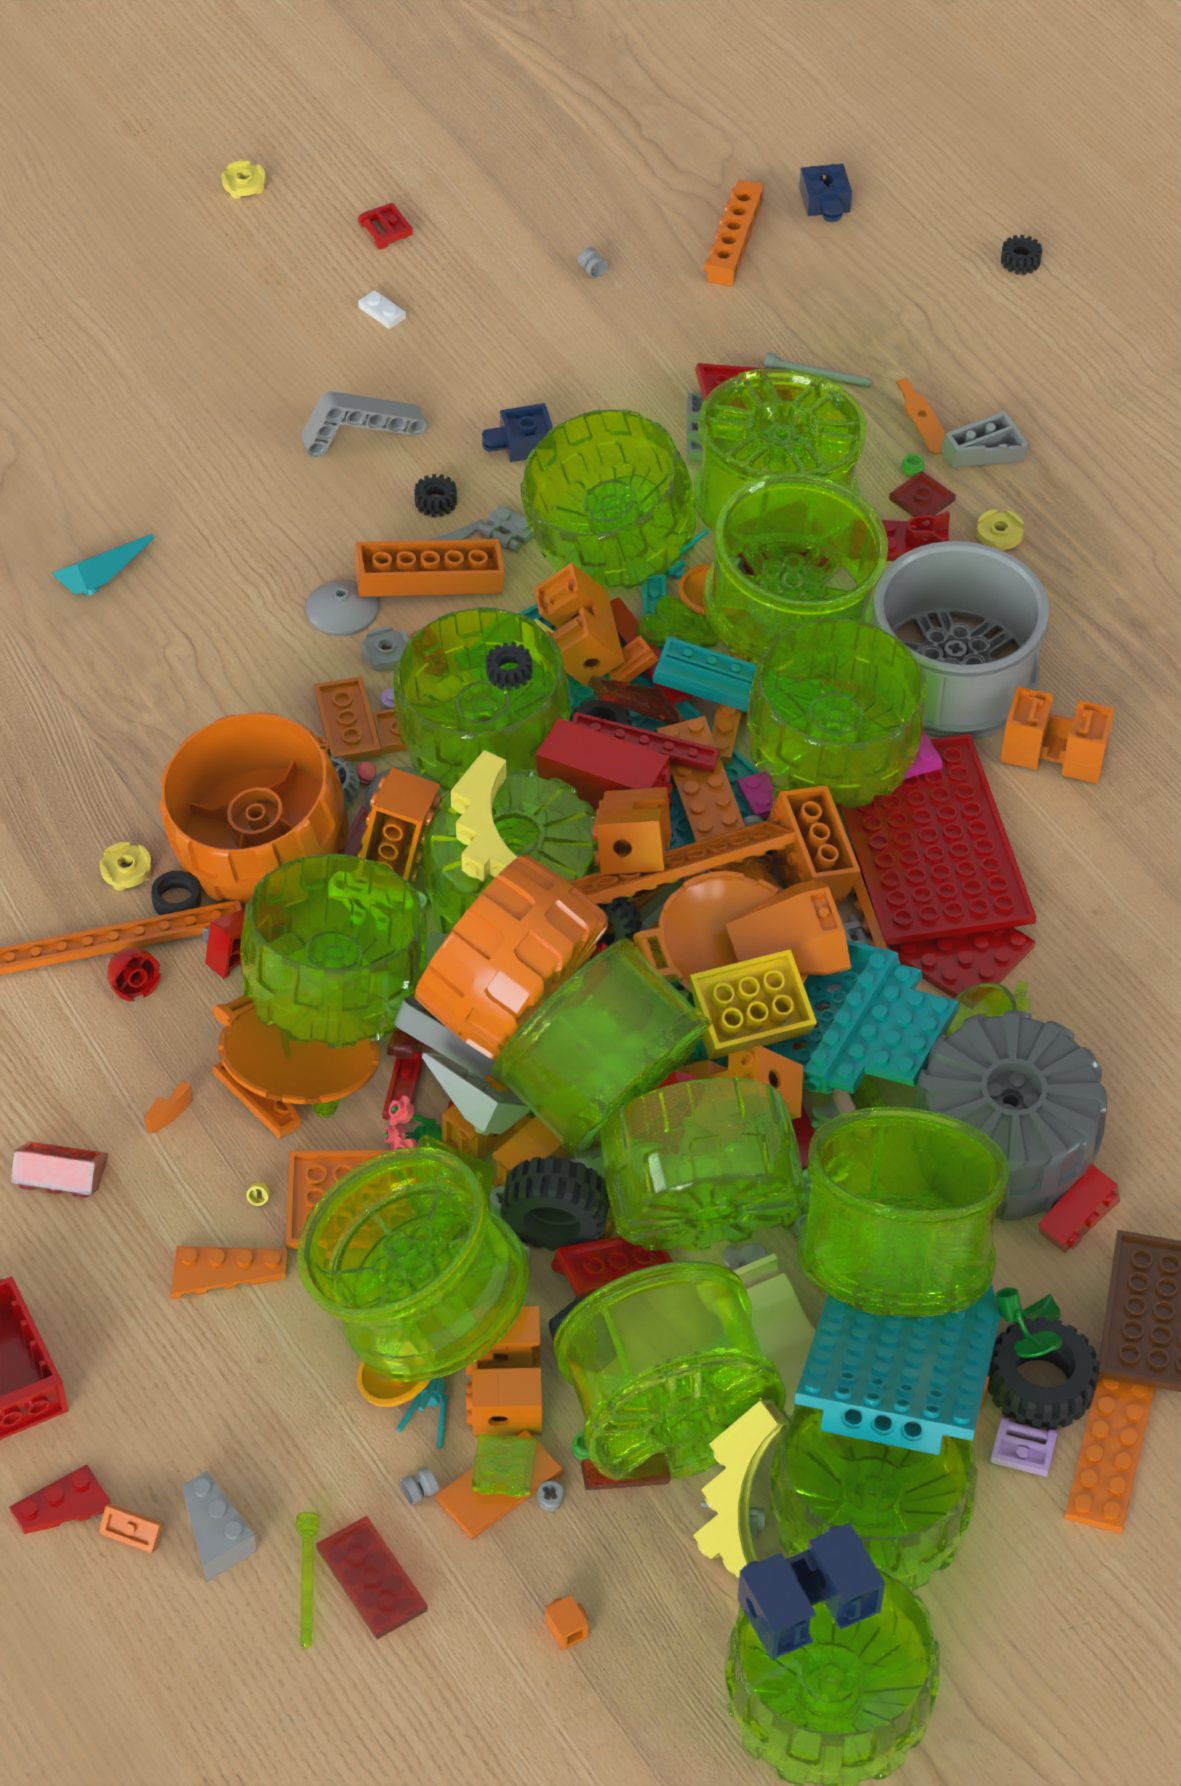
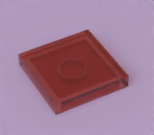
[889,471,956,522]

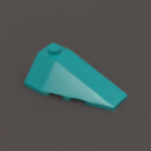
[53,534,154,596]

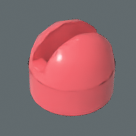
[356,762,376,784]

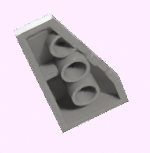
[422,1052,531,1136]

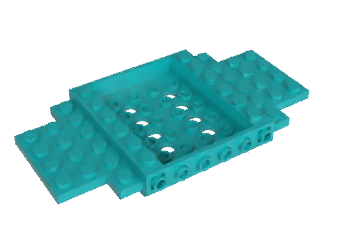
[650,940,960,1094]

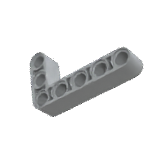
[301,392,427,457]
[394,994,514,1084]

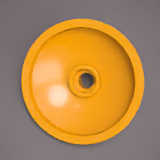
[357,1332,437,1407]

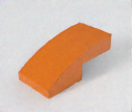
[144,1081,193,1134]

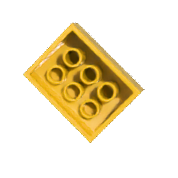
[689,949,817,1060]

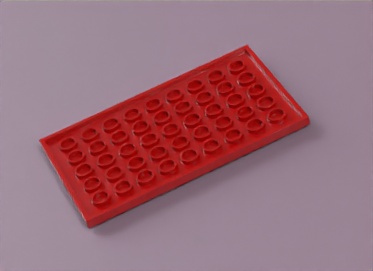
[828,734,1036,945]

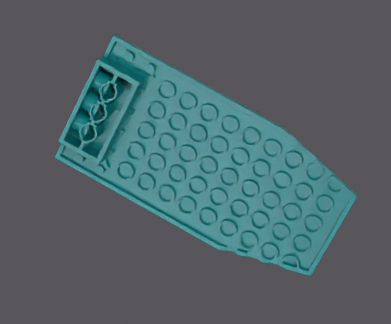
[794,1236,1001,1455]

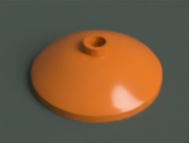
[678,563,751,617]

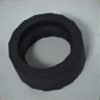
[151,871,201,915]

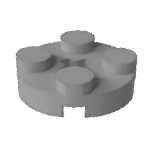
[361,627,411,672]

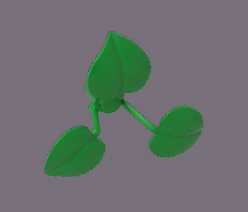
[996,1287,1062,1357]

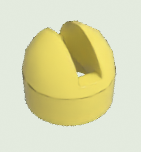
[246,1182,270,1206]

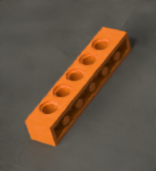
[704,180,764,287]

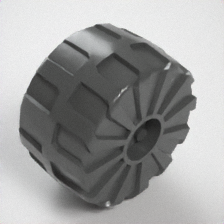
[911,1010,1108,1220]

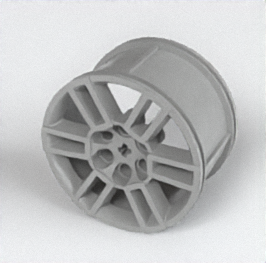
[867,541,1049,739]

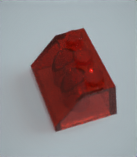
[11,1141,108,1198]

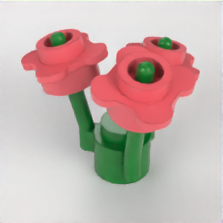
[384,1095,442,1165]

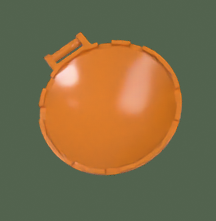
[633,871,808,994]
[213,986,380,1104]

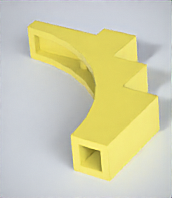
[451,750,518,882]
[693,1399,788,1579]

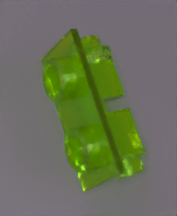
[850,1076,892,1132]

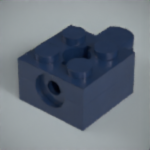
[799,163,852,222]
[482,403,556,462]

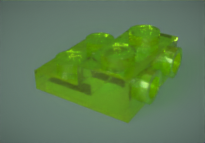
[472,1434,536,1497]

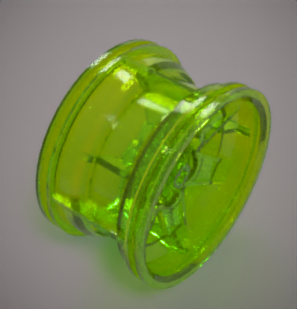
[297,1147,530,1382]

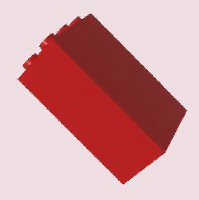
[536,718,673,821]
[0,1276,69,1440]

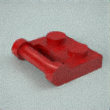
[358,202,413,249]

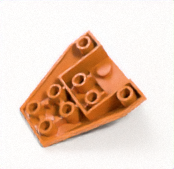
[725,879,851,975]

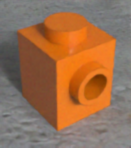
[545,1595,588,1650]

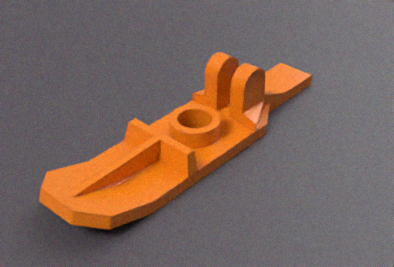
[896,378,945,455]

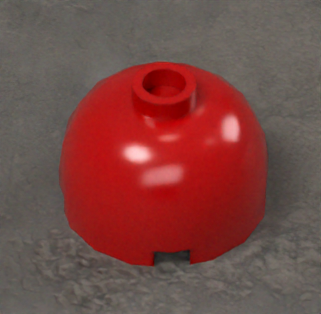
[107,947,161,1001]

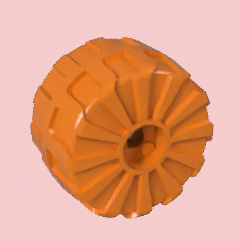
[159,712,349,908]
[415,855,608,1061]

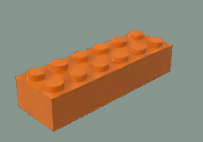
[354,539,505,597]

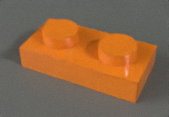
[99,1503,163,1553]

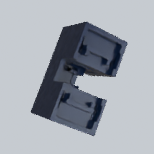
[737,1523,885,1661]

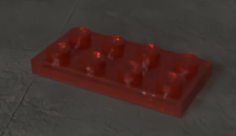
[316,1516,428,1640]

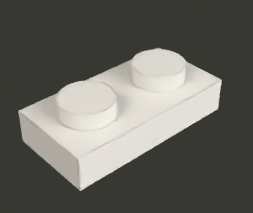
[358,290,406,329]

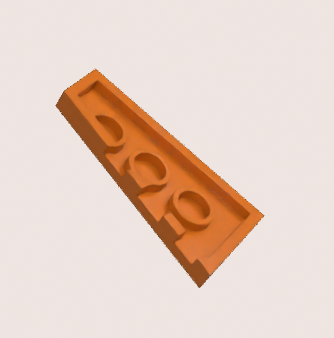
[213,1062,302,1139]
[171,1246,288,1299]

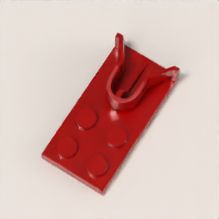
[852,511,950,561]
[551,1229,678,1299]

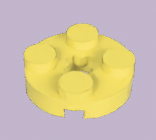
[221,160,266,198]
[976,509,1024,551]
[99,842,152,891]

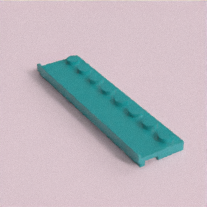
[652,636,856,742]

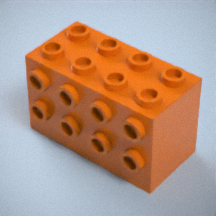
[355,767,442,897]
[767,785,860,905]

